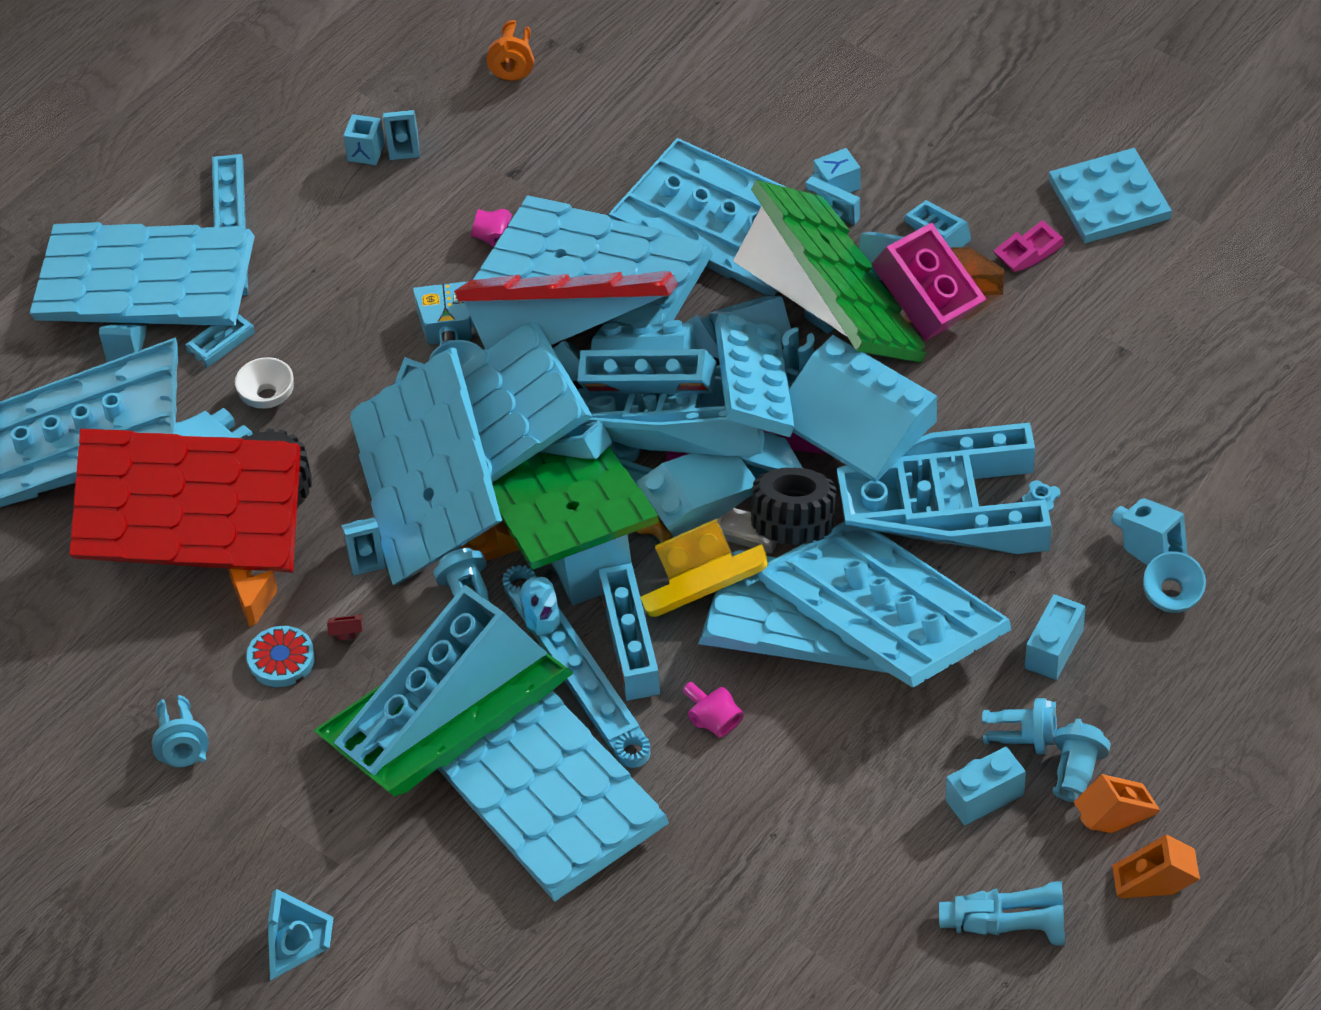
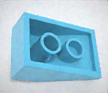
[636,453,755,537]

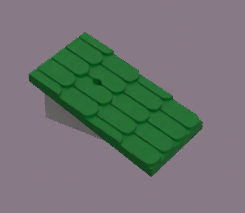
[733,180,926,362]

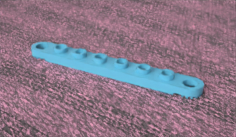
[502,565,651,768]

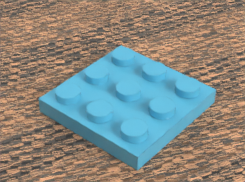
[1049,148,1172,244]

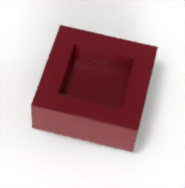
[327,614,364,640]

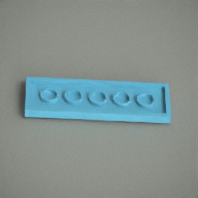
[715,314,795,437]

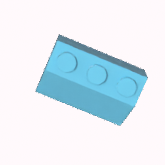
[591,320,697,350]

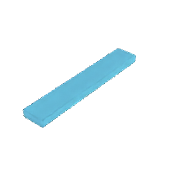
[212,154,248,295]

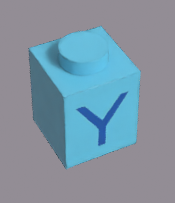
[343,114,385,165]
[811,148,861,193]

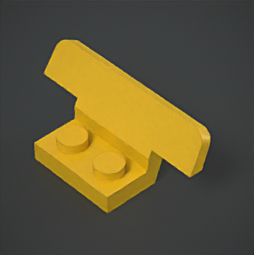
[640,519,768,617]

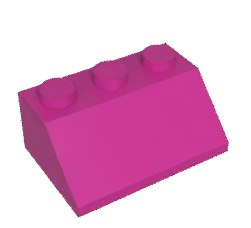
[871,223,986,341]

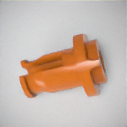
[486,20,535,81]

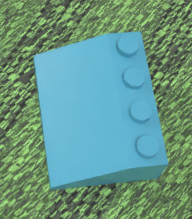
[789,335,937,482]

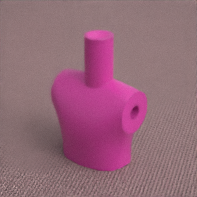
[471,209,512,247]
[683,682,744,738]

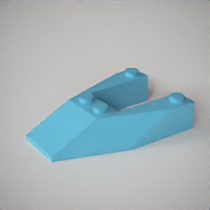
[577,365,765,458]
[837,423,1052,554]

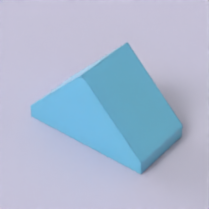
[99,324,147,362]

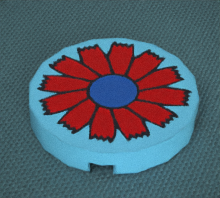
[247,626,315,687]

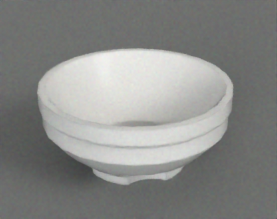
[235,357,294,409]

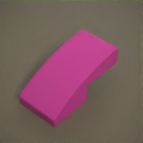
[993,220,1064,272]

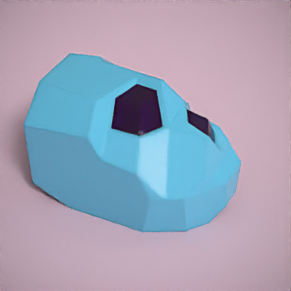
[519,577,560,636]

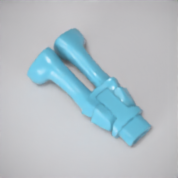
[939,881,1065,946]

